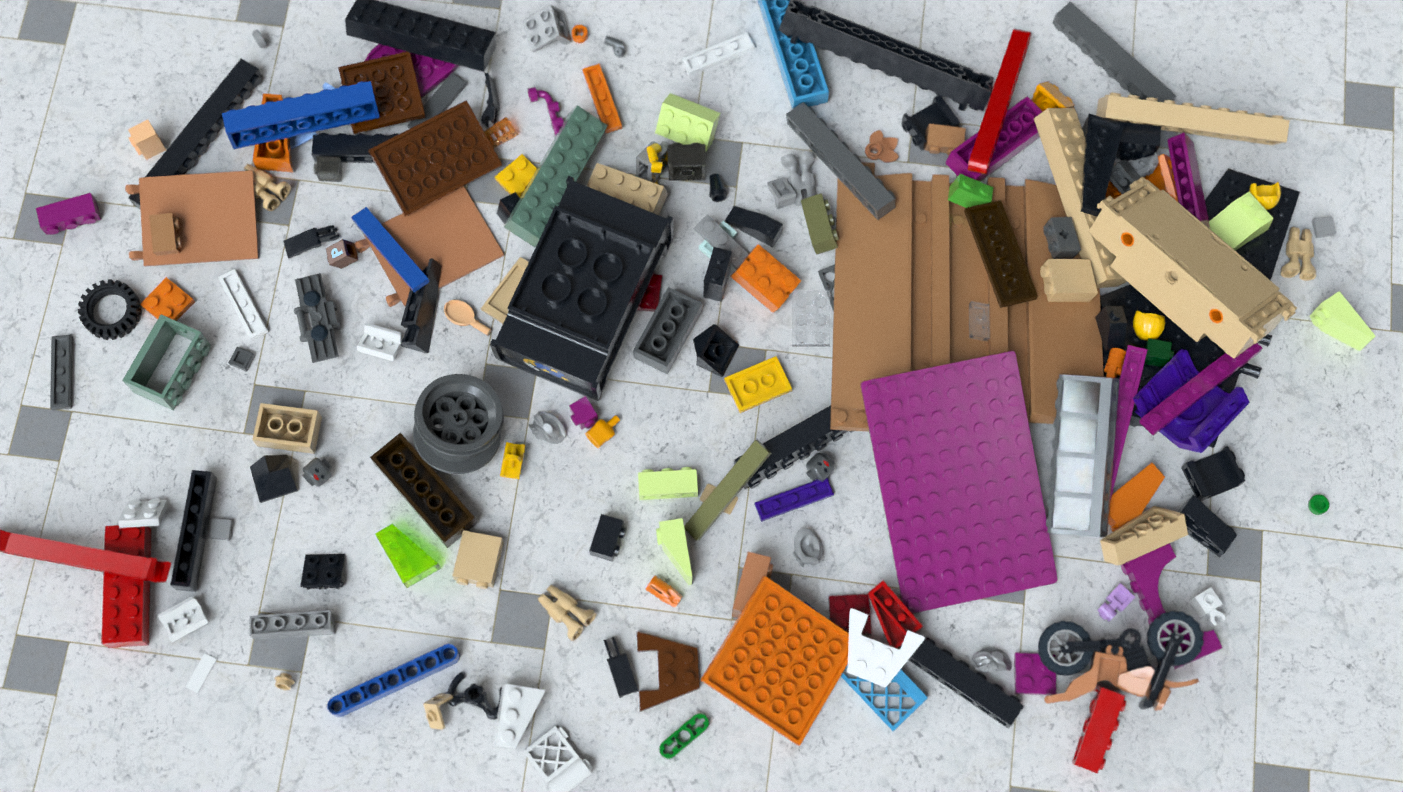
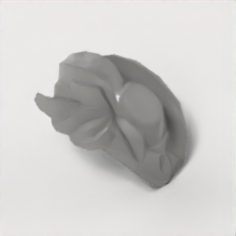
[1129,152,1158,177]
[529,412,566,444]
[793,528,823,567]
[972,647,1012,673]

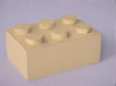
[252,403,322,454]

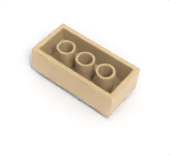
[587,163,668,215]

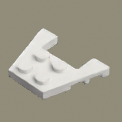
[848,608,925,687]

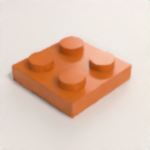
[140,277,195,321]

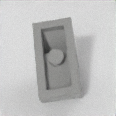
[767,177,796,209]

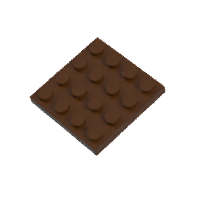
[338,51,426,134]

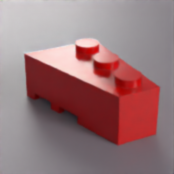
[868,581,923,649]

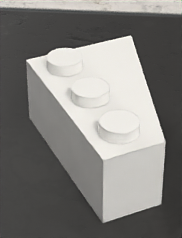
[493,684,546,749]

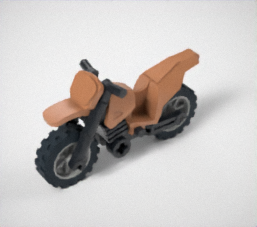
[1038,611,1204,711]

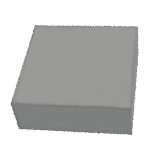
[1311,216,1336,238]
[209,518,233,540]

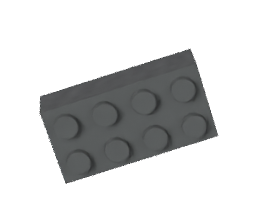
[633,287,702,374]

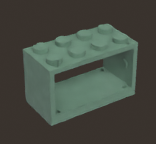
[122,314,211,411]

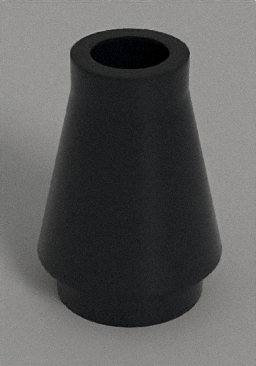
[709,173,727,202]

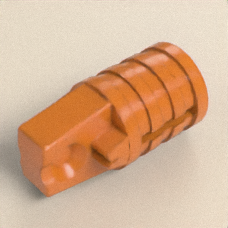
[1104,348,1126,378]
[645,575,683,607]

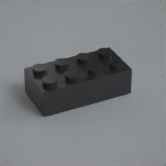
[1082,118,1161,161]

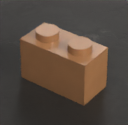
[924,124,966,155]
[149,213,182,256]

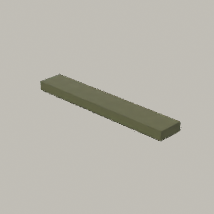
[684,440,771,541]

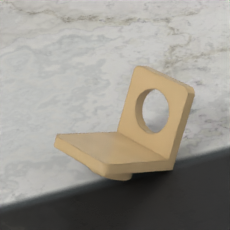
[423,693,453,730]

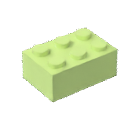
[655,93,721,153]

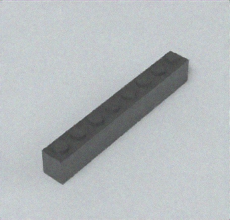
[1052,2,1176,102]
[786,102,896,220]

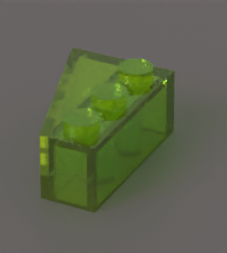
[375,524,441,588]

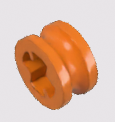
[571,25,588,43]

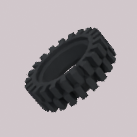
[78,279,142,340]

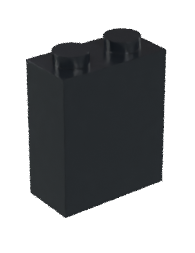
[703,247,732,302]

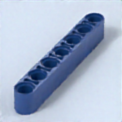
[327,644,460,717]

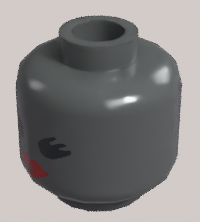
[806,453,835,482]
[302,458,332,487]

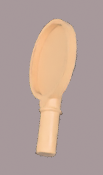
[444,300,492,336]

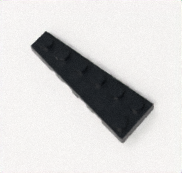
[1080,114,1124,217]

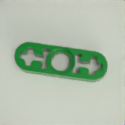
[659,714,709,760]

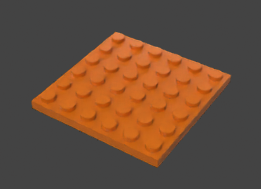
[700,576,849,746]

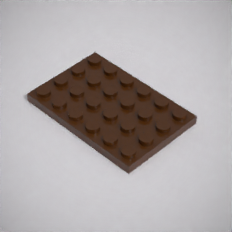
[368,100,502,216]

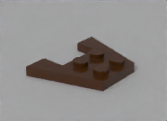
[637,631,699,712]

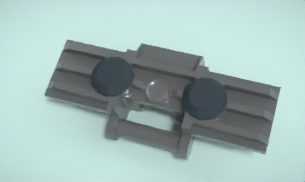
[294,273,341,363]

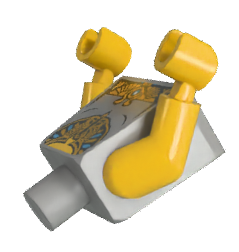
[636,141,671,184]

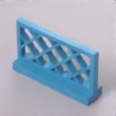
[841,664,928,731]

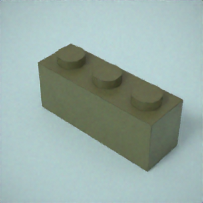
[800,193,839,255]

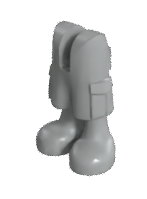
[781,152,816,206]

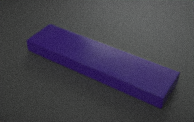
[754,478,834,522]

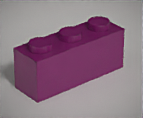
[36,193,101,235]

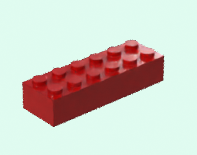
[101,525,152,648]

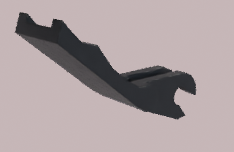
[481,73,500,128]
[283,225,339,259]
[603,637,638,698]

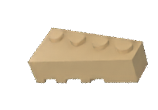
[1100,506,1188,565]

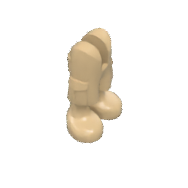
[244,164,291,211]
[1281,227,1316,281]
[538,585,597,641]

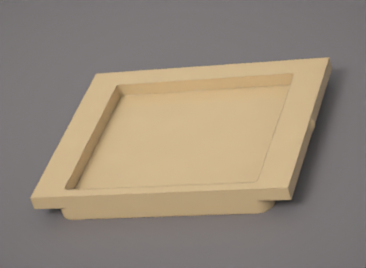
[481,257,529,324]

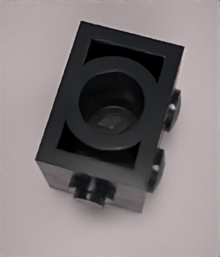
[497,192,520,224]

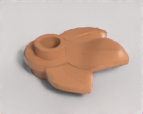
[865,130,899,163]

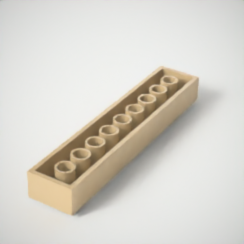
[1096,93,1290,145]
[1034,108,1127,288]

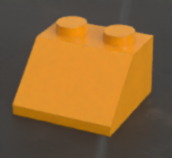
[1032,81,1075,111]

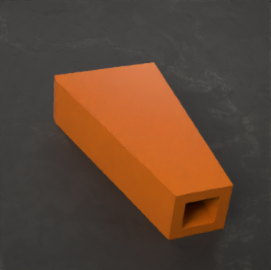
[1108,463,1165,532]

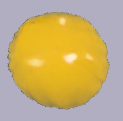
[1249,182,1281,210]
[1133,311,1165,341]

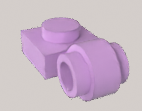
[1097,583,1135,621]

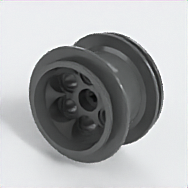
[413,374,504,474]

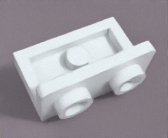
[357,323,402,361]
[158,596,209,643]

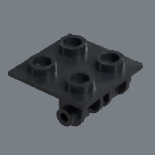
[300,554,345,590]

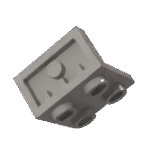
[523,4,571,52]

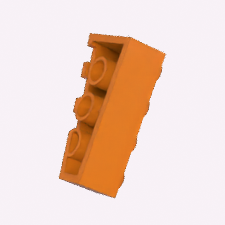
[253,93,293,172]

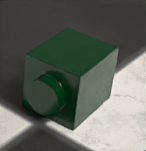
[1144,338,1174,367]

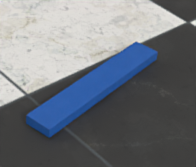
[351,207,429,292]

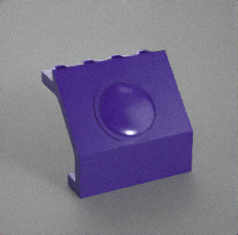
[1133,349,1250,453]

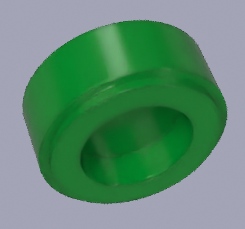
[1308,495,1330,515]

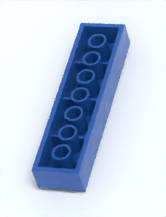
[222,81,380,149]

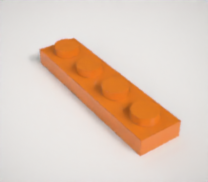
[582,64,622,134]

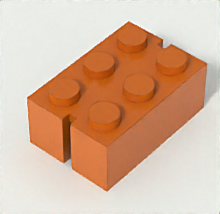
[730,244,801,313]

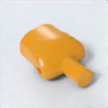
[585,415,620,448]

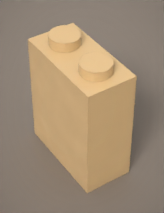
[1040,259,1098,302]
[452,530,504,589]

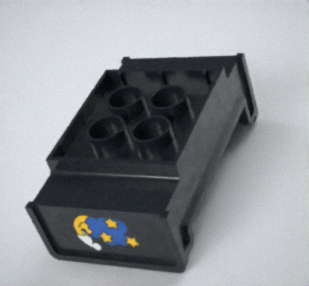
[490,176,674,401]

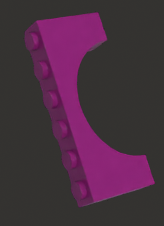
[1121,543,1223,670]

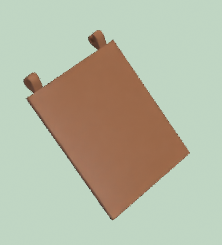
[125,170,258,267]
[355,186,504,307]

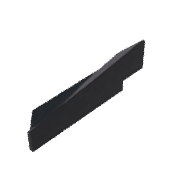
[401,258,441,353]

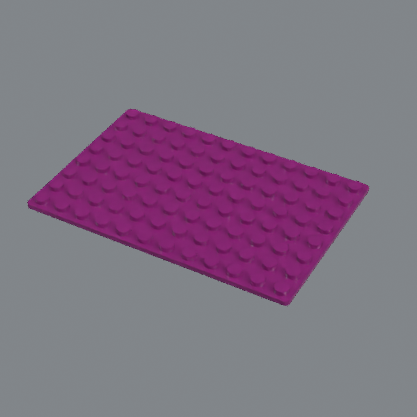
[860,351,1058,614]

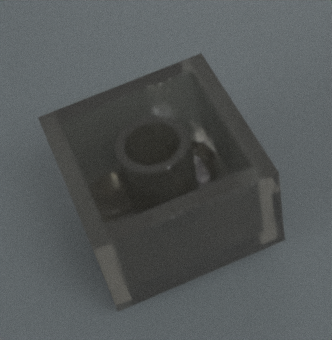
[668,143,706,181]

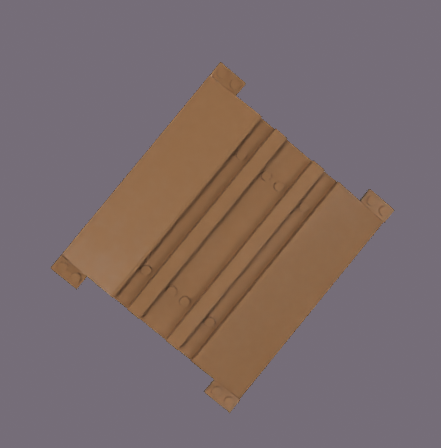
[830,162,1104,444]

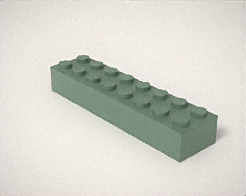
[504,105,607,247]

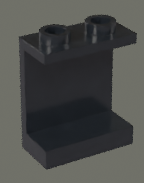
[901,95,960,151]
[1181,446,1245,501]

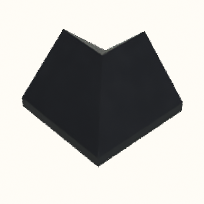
[693,324,739,377]
[250,455,298,503]

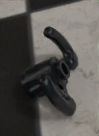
[447,672,502,720]

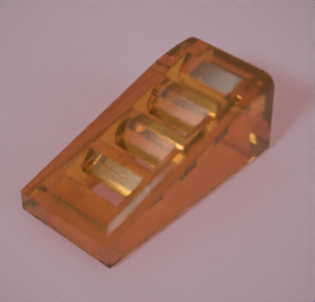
[484,117,519,149]

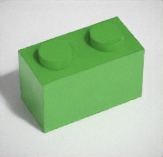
[948,174,993,208]

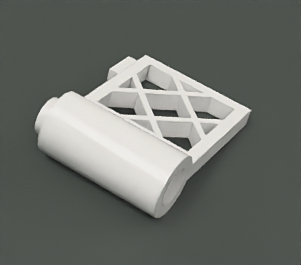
[523,726,593,792]

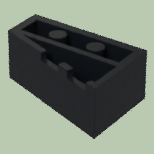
[1178,495,1237,557]

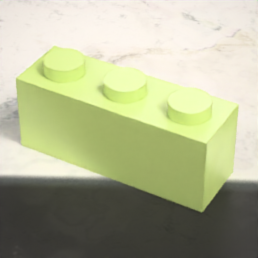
[638,467,698,500]

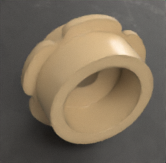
[275,673,295,690]

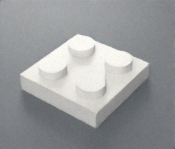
[118,499,168,528]

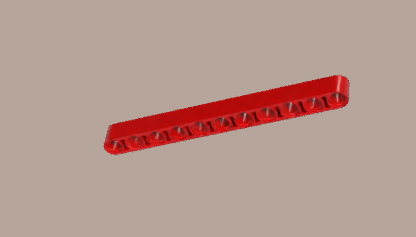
[968,29,1031,174]

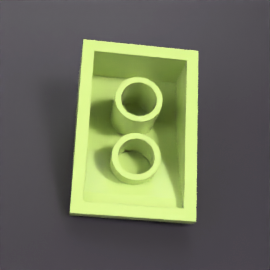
[1209,192,1274,250]
[1309,291,1376,351]
[656,518,692,585]

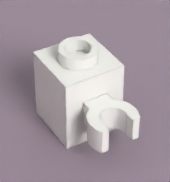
[1189,587,1226,627]

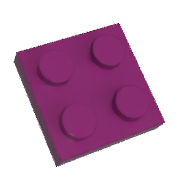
[1014,653,1056,695]

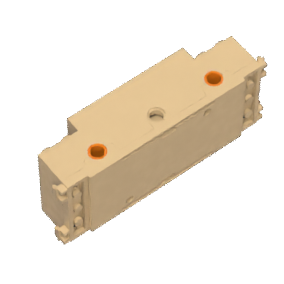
[1088,176,1297,359]

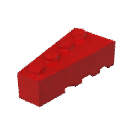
[1072,685,1126,774]

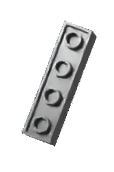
[249,610,335,640]

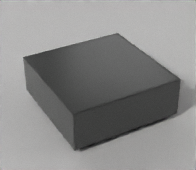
[228,347,255,372]

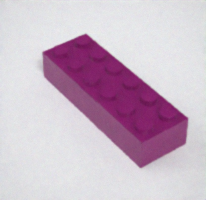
[945,96,1043,182]

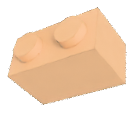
[128,119,166,160]

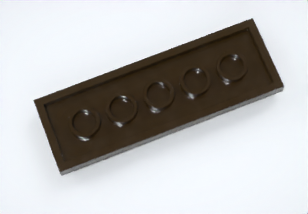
[964,200,1038,308]

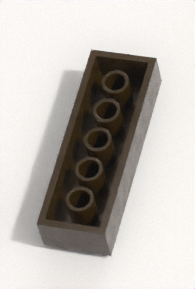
[370,432,477,548]

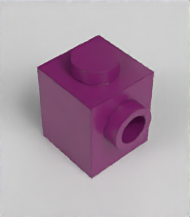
[569,396,598,430]

